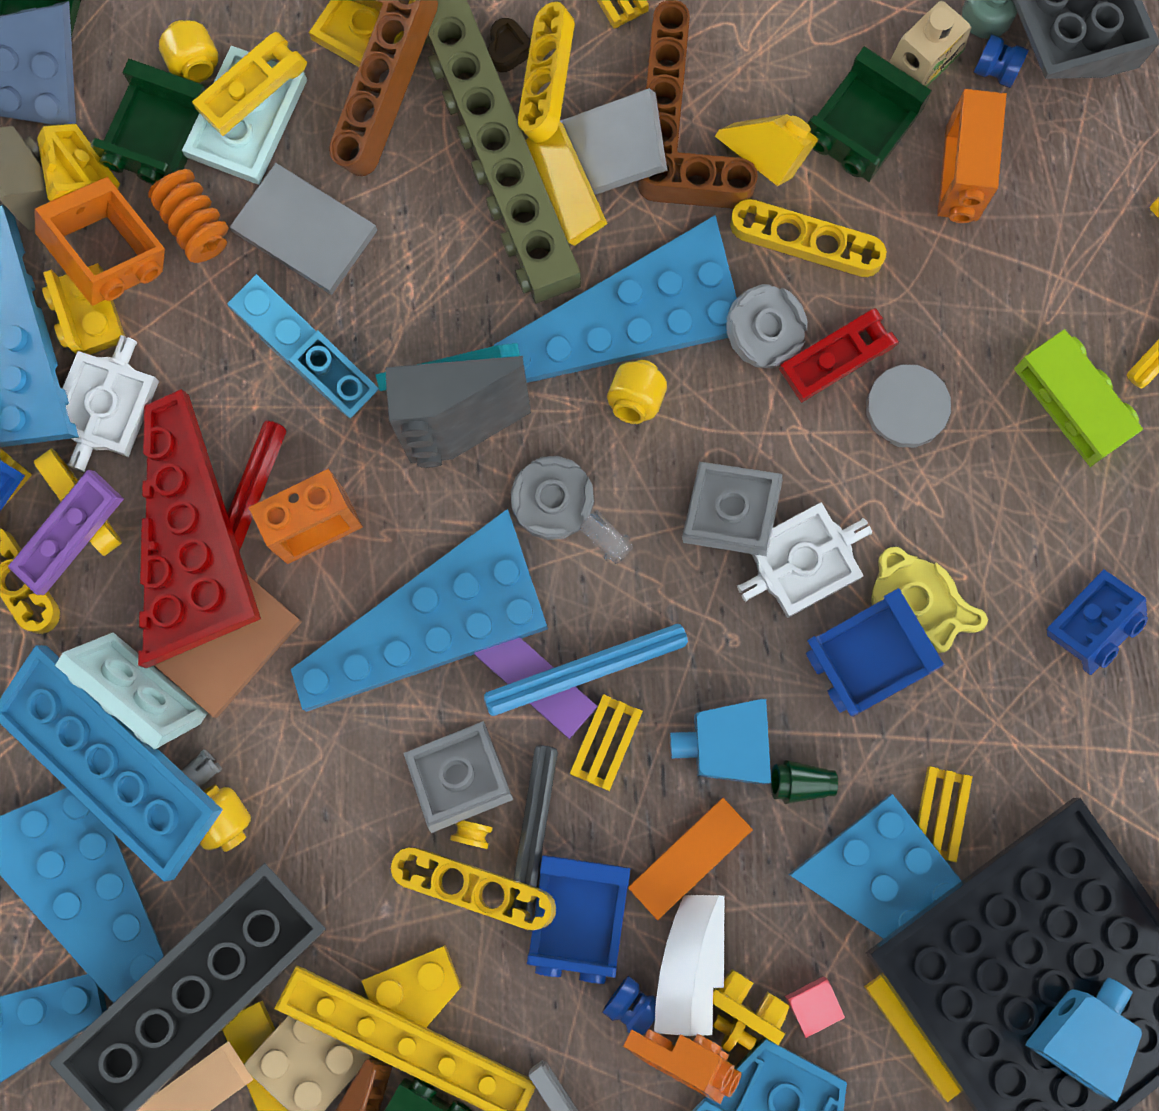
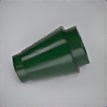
[771,760,838,804]

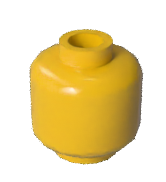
[159,20,219,83]
[607,360,667,424]
[200,784,251,852]

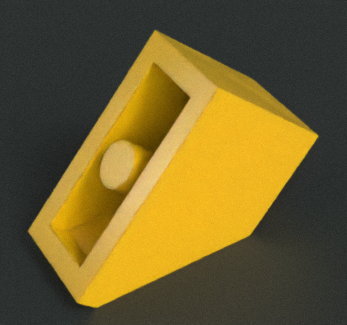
[715,114,819,186]

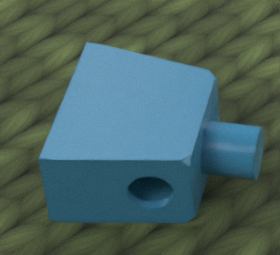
[670,699,771,784]
[1025,977,1142,1102]

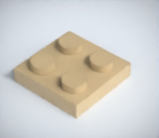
[244,1016,371,1111]

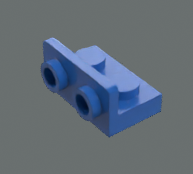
[1046,569,1148,675]

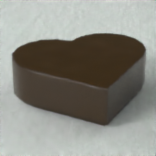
[487,18,531,72]

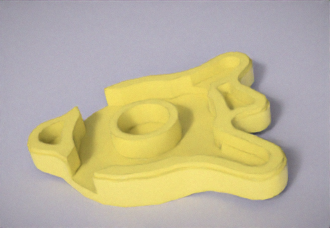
[871,547,988,653]

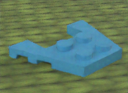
[692,1037,847,1111]

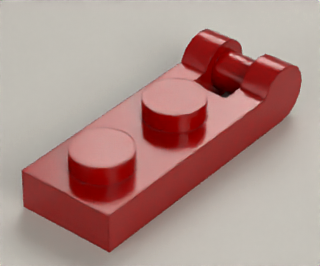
[779,308,899,403]

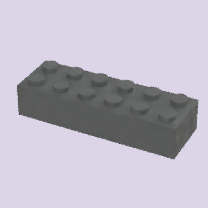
[49,863,326,1111]

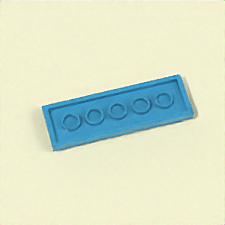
[0,645,223,882]

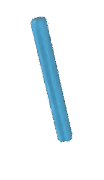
[484,624,688,716]

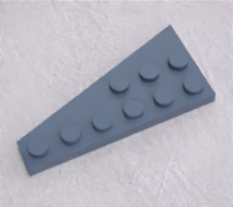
[0,1,76,125]

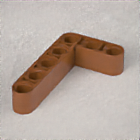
[329,0,438,176]
[638,0,758,209]

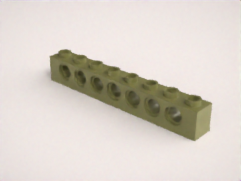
[424,0,581,304]

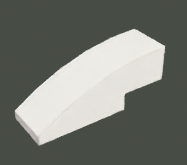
[654,895,724,1036]

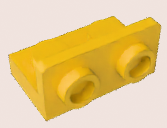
[42,263,125,355]

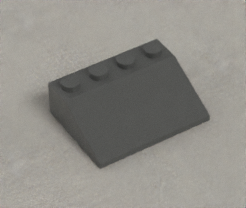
[1013,0,1159,79]
[385,356,531,468]

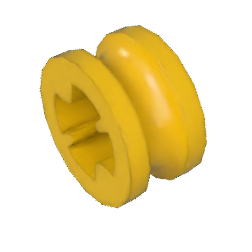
[450,820,493,849]

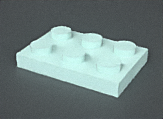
[182,46,307,185]
[55,633,208,750]

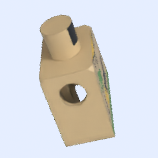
[889,1,971,87]

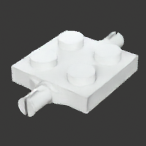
[62,335,159,472]
[737,502,872,618]

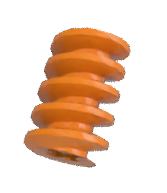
[148,169,229,263]

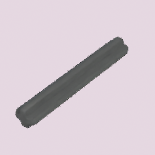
[508,745,558,919]

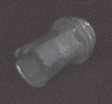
[579,510,633,564]

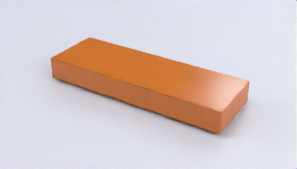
[627,797,753,921]

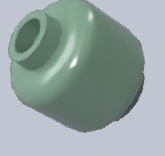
[962,0,1018,39]

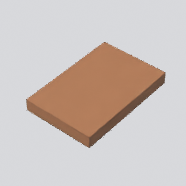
[154,574,302,718]

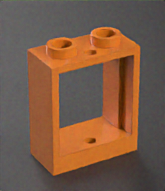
[937,89,1007,223]
[34,176,165,306]
[248,468,363,564]

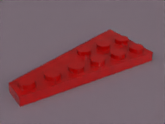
[138,389,261,669]

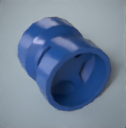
[973,34,1029,88]
[602,976,656,1035]

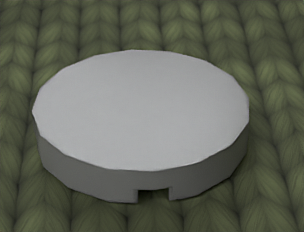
[727,284,807,368]
[866,365,951,448]
[511,456,594,540]

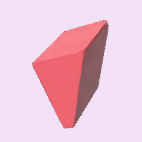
[785,976,845,1038]

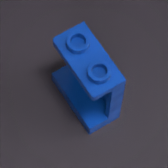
[806,588,945,717]
[527,855,630,984]

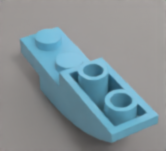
[227,274,379,419]

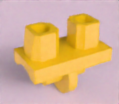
[713,969,789,1052]

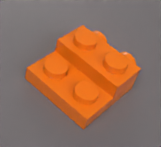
[623,1029,741,1104]

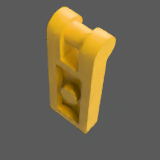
[192,32,307,136]

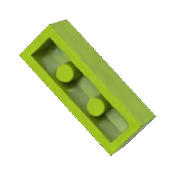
[1014,329,1143,467]

